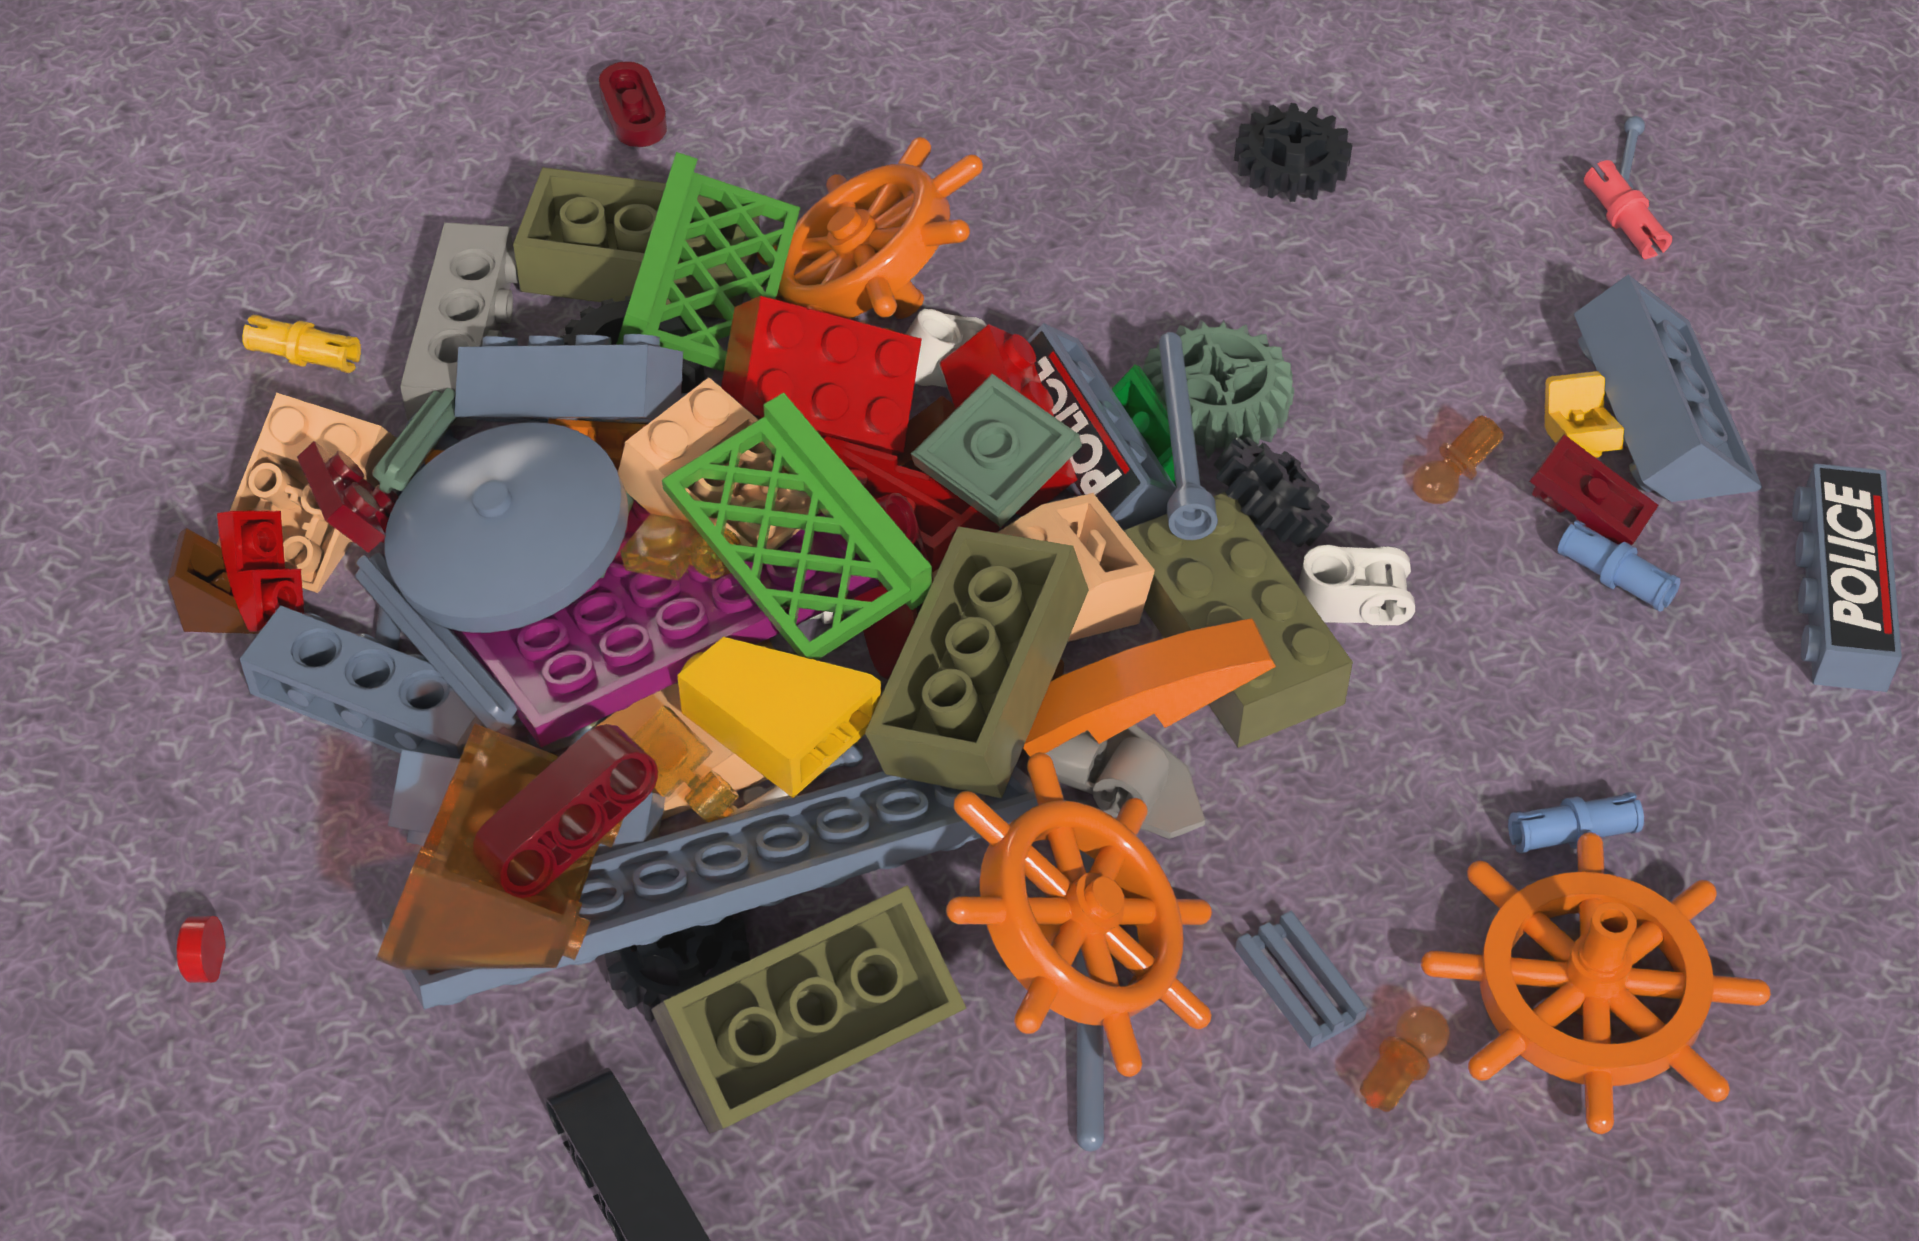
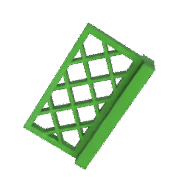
[616,152,800,372]
[662,393,932,660]

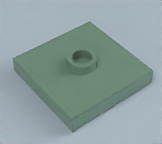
[911,374,1082,527]

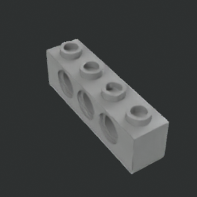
[400,222,519,427]

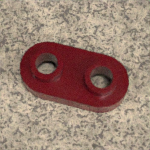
[599,62,667,147]

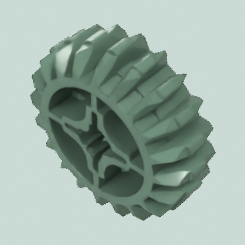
[1143,320,1294,459]

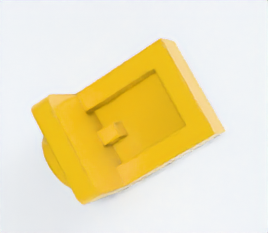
[1544,371,1624,458]

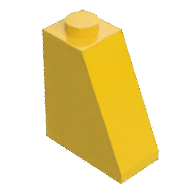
[677,637,881,798]

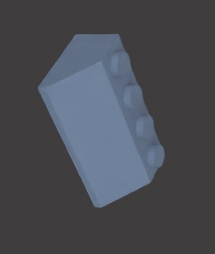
[1574,274,1763,502]

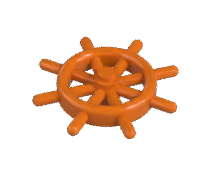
[757,137,983,319]
[946,753,1212,1077]
[1421,832,1771,1134]

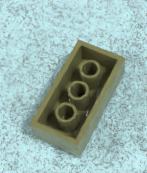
[513,167,760,319]
[1124,492,1353,748]
[865,527,1089,798]
[651,885,967,1134]

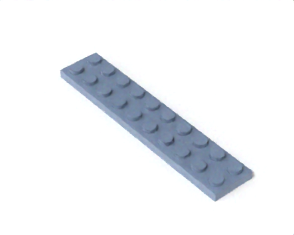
[382,766,1038,1010]

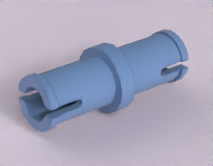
[1558,520,1681,612]
[1508,792,1644,853]

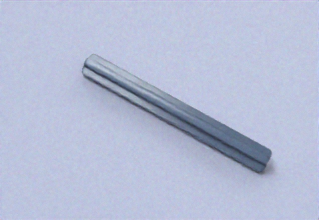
[355,553,517,732]

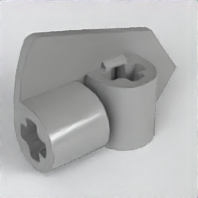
[1045,724,1206,839]

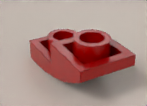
[217,511,304,632]

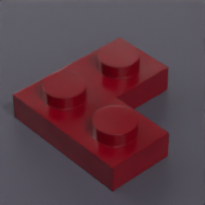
[297,441,399,553]

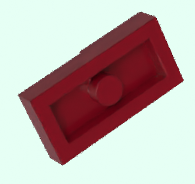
[1529,434,1659,545]

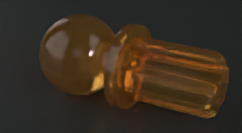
[1412,415,1504,504]
[1359,1005,1450,1112]

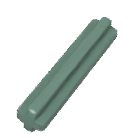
[372,388,457,493]

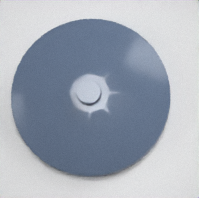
[384,423,628,633]

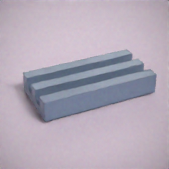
[1235,910,1367,1049]

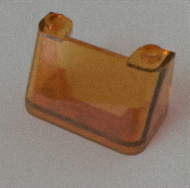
[376,723,623,970]

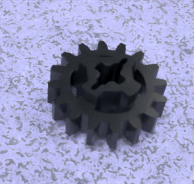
[1234,103,1352,202]
[1214,437,1333,547]
[605,915,750,1022]

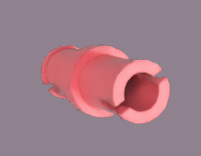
[1584,160,1672,260]

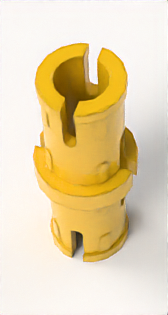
[242,314,361,373]

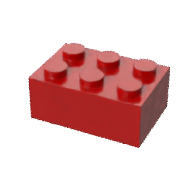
[721,296,922,455]

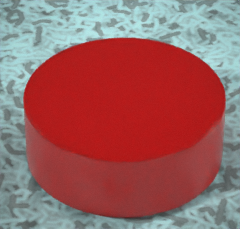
[177,916,226,983]

